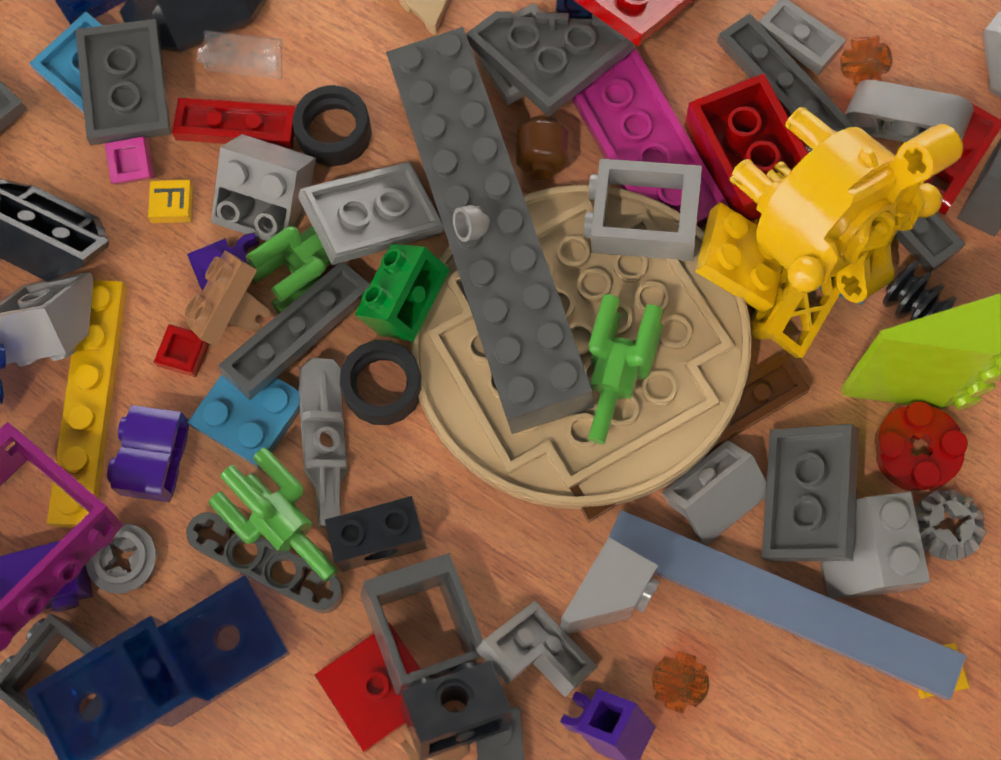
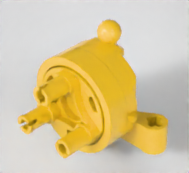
[730,107,963,303]

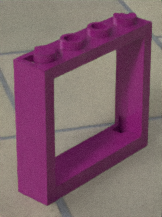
[0,422,124,652]

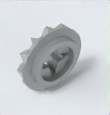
[915,489,987,561]
[86,523,159,595]

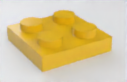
[695,202,782,313]

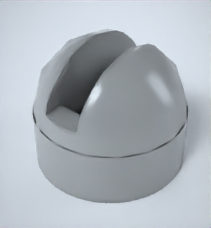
[453,205,490,242]

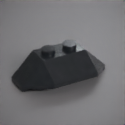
[119,0,266,52]
[0,179,109,281]

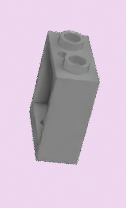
[584,159,702,261]

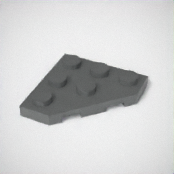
[466,11,636,117]

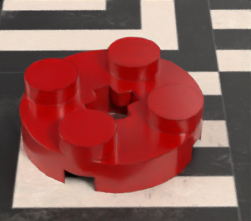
[874,401,968,491]

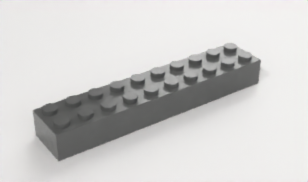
[386,27,594,434]

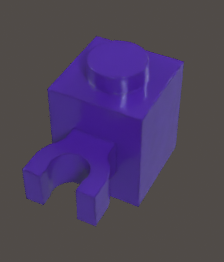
[560,689,656,760]

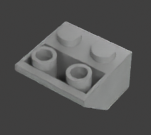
[211,134,316,241]

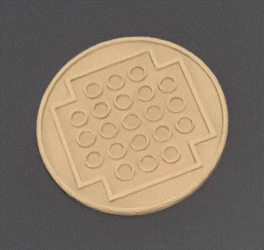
[410,185,751,509]

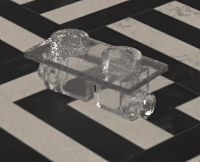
[197,31,282,79]

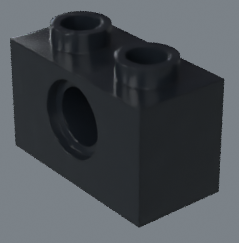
[325,496,427,572]
[401,660,512,760]

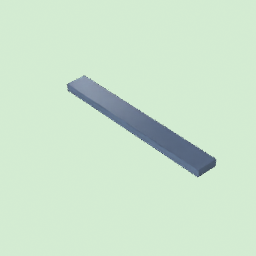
[608,510,966,701]

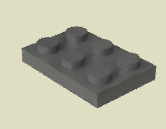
[75,19,172,145]
[762,424,859,562]

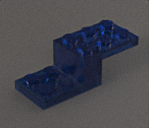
[25,575,291,760]

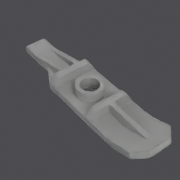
[299,358,347,527]

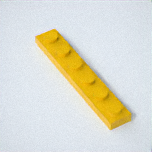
[46,281,128,528]

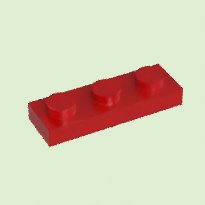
[171,97,296,149]

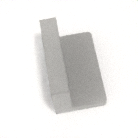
[662,440,767,545]

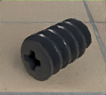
[883,260,957,322]

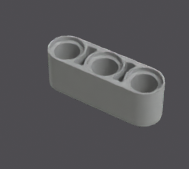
[845,79,974,143]

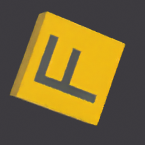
[148,180,193,224]

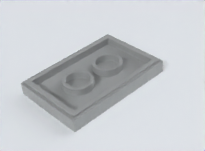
[298,162,444,265]

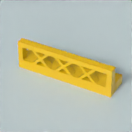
[750,266,840,358]

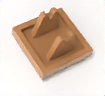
[185,250,271,347]

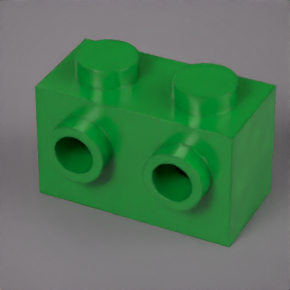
[354,244,450,342]

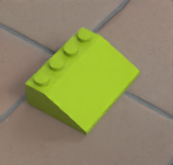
[840,293,1001,410]

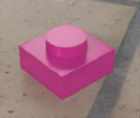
[105,137,155,185]

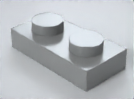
[758,0,846,75]

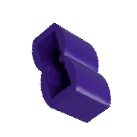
[107,405,189,503]

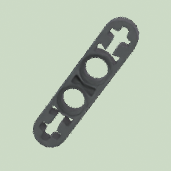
[186,512,344,614]

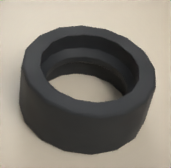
[292,85,372,167]
[340,340,422,425]

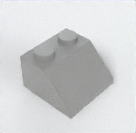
[0,272,94,366]
[820,492,930,600]
[560,537,660,634]

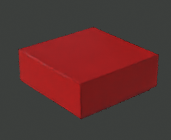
[154,324,209,378]

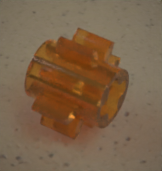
[840,36,892,86]
[652,651,709,713]

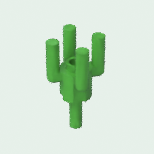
[245,226,331,314]
[588,294,663,444]
[208,447,338,582]

